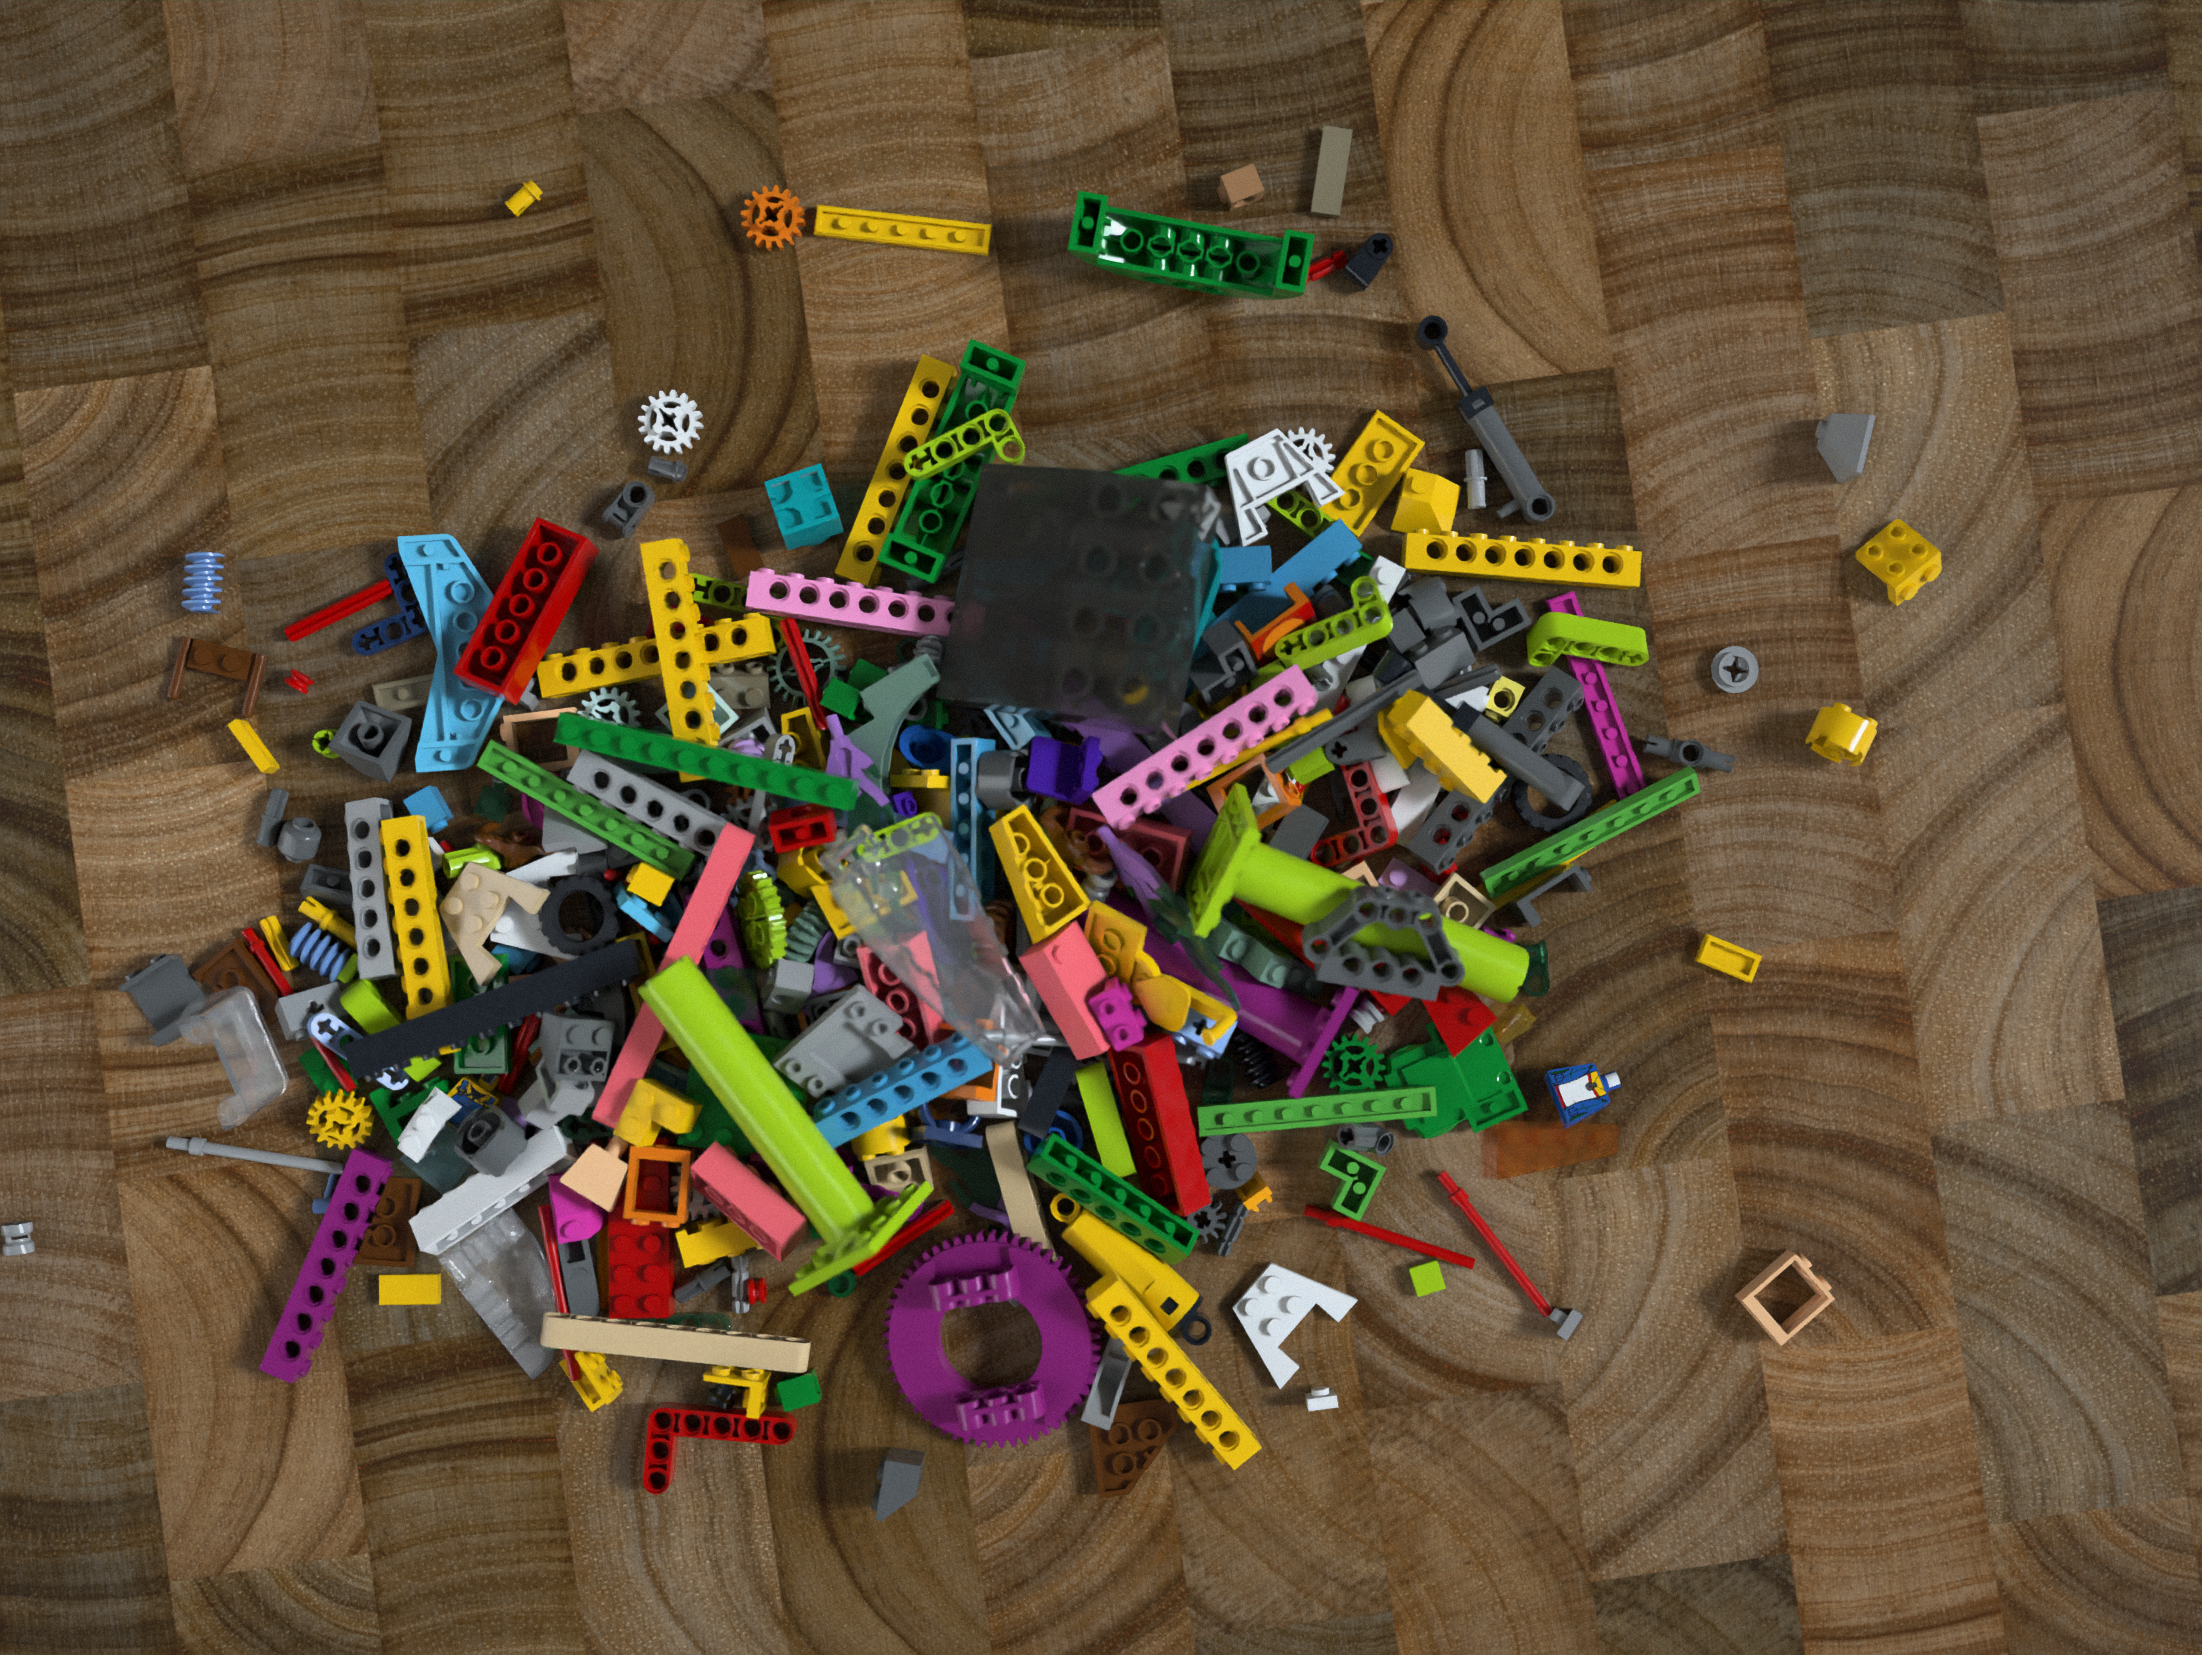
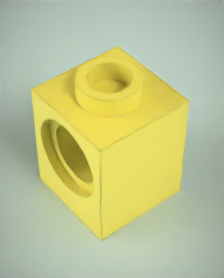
[1483,675,1525,723]

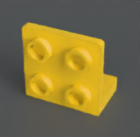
[703,1364,771,1419]

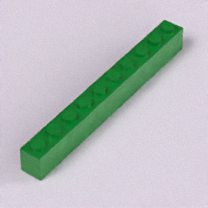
[554,712,861,811]

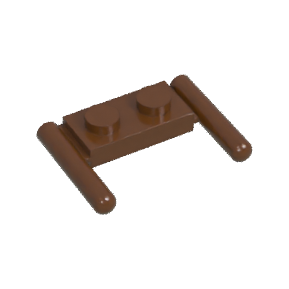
[167,636,268,718]

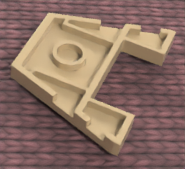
[438,861,550,986]

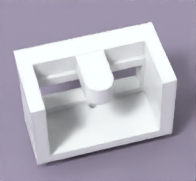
[397,1087,462,1163]

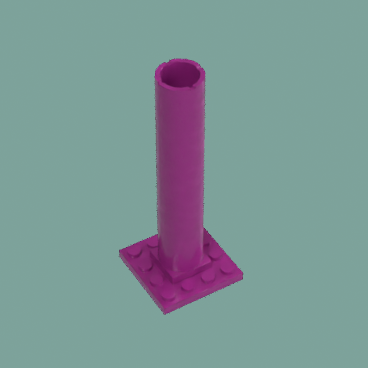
[1067,868,1359,1099]

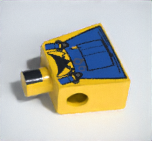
[446,1074,505,1129]

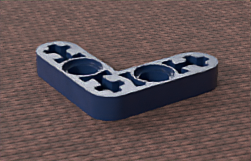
[352,552,430,657]

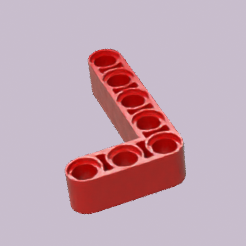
[1310,725,1398,868]
[643,1402,798,1495]

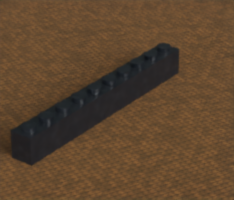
[342,939,646,1083]

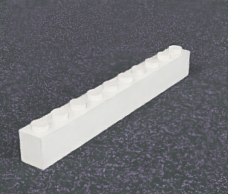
[1250,555,1406,834]

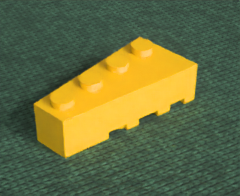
[676,1195,808,1268]

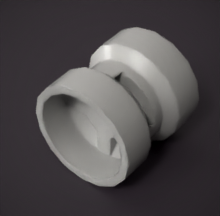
[1080,861,1118,903]
[1,1221,35,1256]

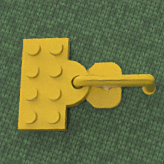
[1084,900,1237,1046]

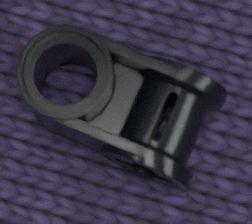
[1340,233,1393,292]

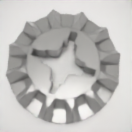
[1710,646,1759,693]

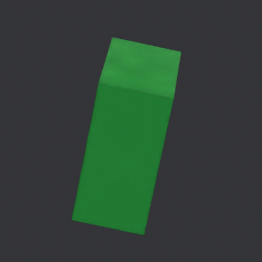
[1332,550,1376,591]

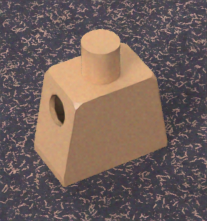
[560,1135,630,1213]

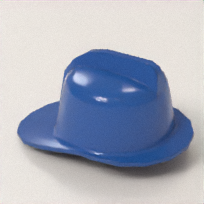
[899,725,959,774]

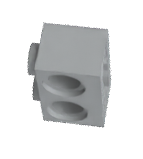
[536,1057,594,1116]

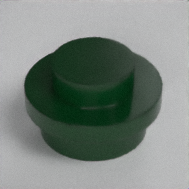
[826,1269,856,1298]

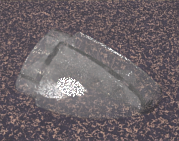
[437,1207,557,1380]

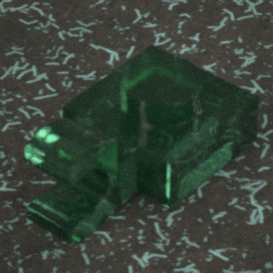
[473,776,514,823]

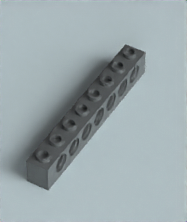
[1406,665,1584,876]

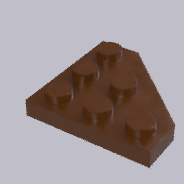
[1088,1396,1179,1499]

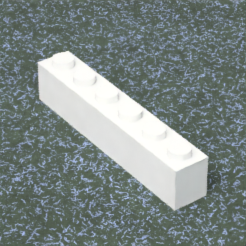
[1377,674,1489,847]
[409,1125,579,1256]

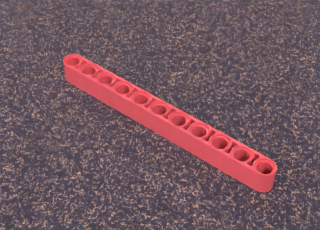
[592,822,756,1129]

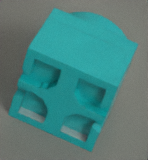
[764,463,844,551]

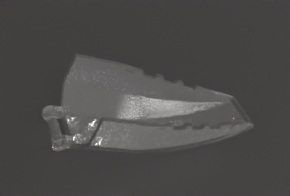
[819,814,1046,1068]

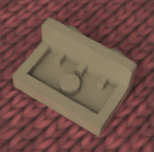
[709,661,772,709]

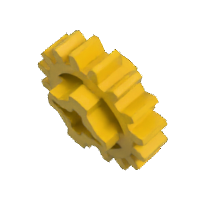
[306,1089,375,1150]

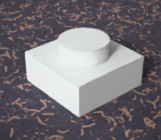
[1305,1386,1338,1411]

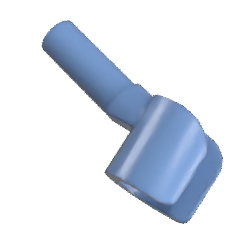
[312,1173,338,1214]

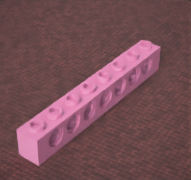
[745,568,987,646]
[1091,664,1318,831]

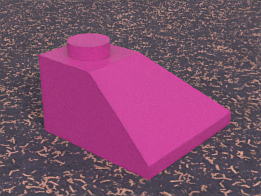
[548,1171,609,1244]

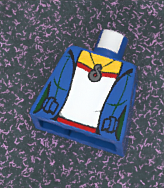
[1544,1063,1621,1129]

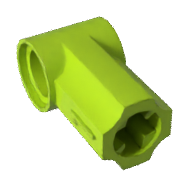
[442,844,505,879]

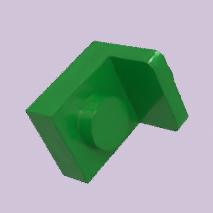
[907,700,949,731]

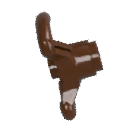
[1039,805,1115,875]
[474,820,560,872]

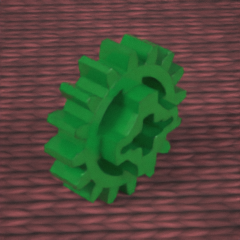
[1320,1033,1386,1093]

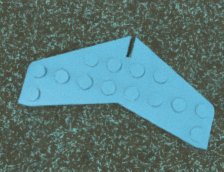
[398,534,504,773]

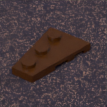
[192,938,282,1027]

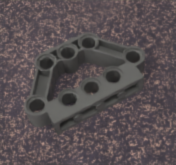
[1301,885,1465,1001]

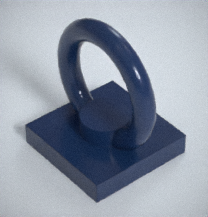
[908,1102,983,1151]

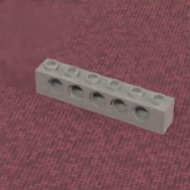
[566,749,740,861]
[344,797,404,981]

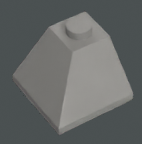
[1815,413,1876,484]

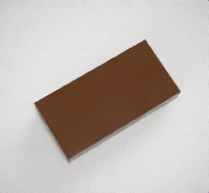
[715,514,766,580]

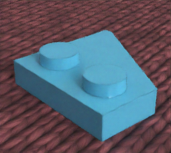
[613,881,674,943]

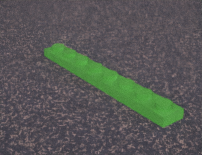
[476,740,698,881]
[1479,766,1701,899]
[1197,1084,1437,1137]

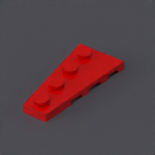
[1405,968,1498,1059]

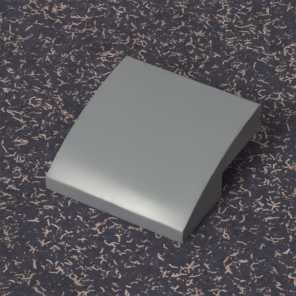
[542,805,608,855]

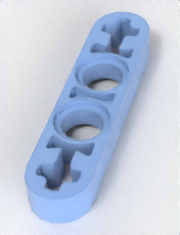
[307,1012,410,1090]

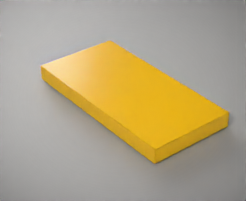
[1312,409,1425,539]

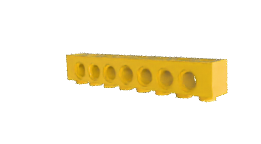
[835,354,959,589]
[1400,528,1642,590]
[640,538,721,783]
[537,612,777,699]
[378,815,461,1058]
[1085,1269,1262,1470]

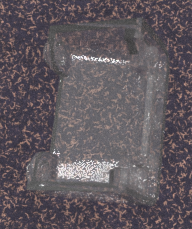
[176,986,289,1131]

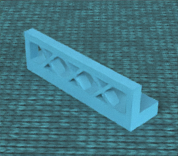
[955,644,1052,750]

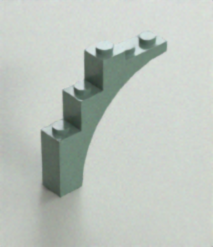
[846,653,942,850]
[1155,887,1326,1000]

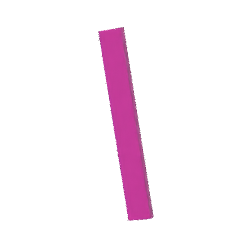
[1545,591,1647,801]

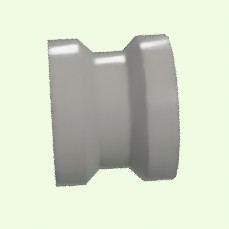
[1348,997,1385,1035]

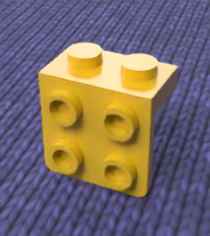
[1856,519,1942,606]
[890,769,951,831]
[559,1351,623,1412]

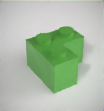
[1316,1138,1386,1222]

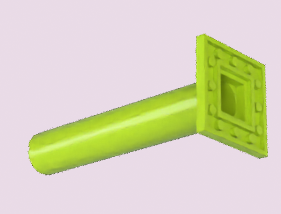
[1184,782,1529,1004]
[637,953,934,1296]

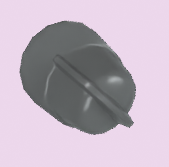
[1310,585,1353,622]

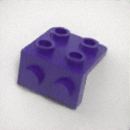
[1025,735,1102,806]

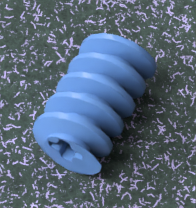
[181,552,225,614]
[288,922,351,983]

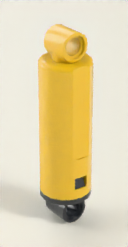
[1051,1191,1212,1346]

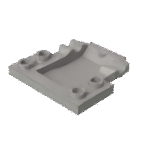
[773,983,922,1098]

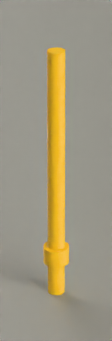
[1170,707,1333,798]

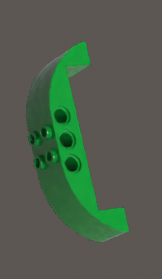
[1068,190,1315,300]
[877,339,1026,584]

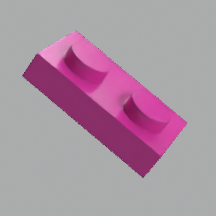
[1089,976,1147,1051]

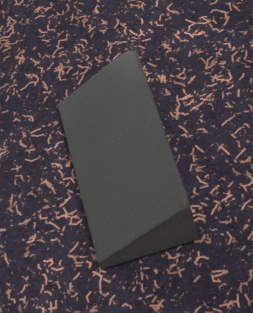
[300,863,353,908]

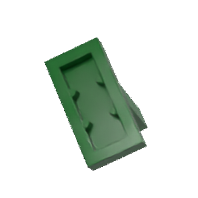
[369,1077,455,1146]

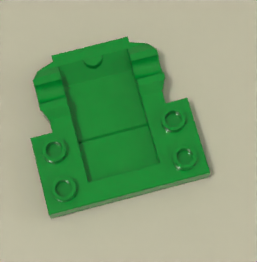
[1383,1021,1529,1139]

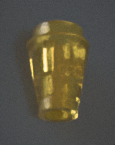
[1493,1002,1537,1045]

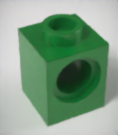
[774,1368,822,1412]

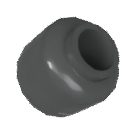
[278,817,322,863]

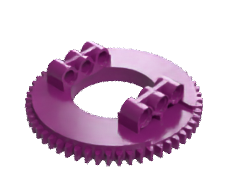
[882,1229,1102,1448]

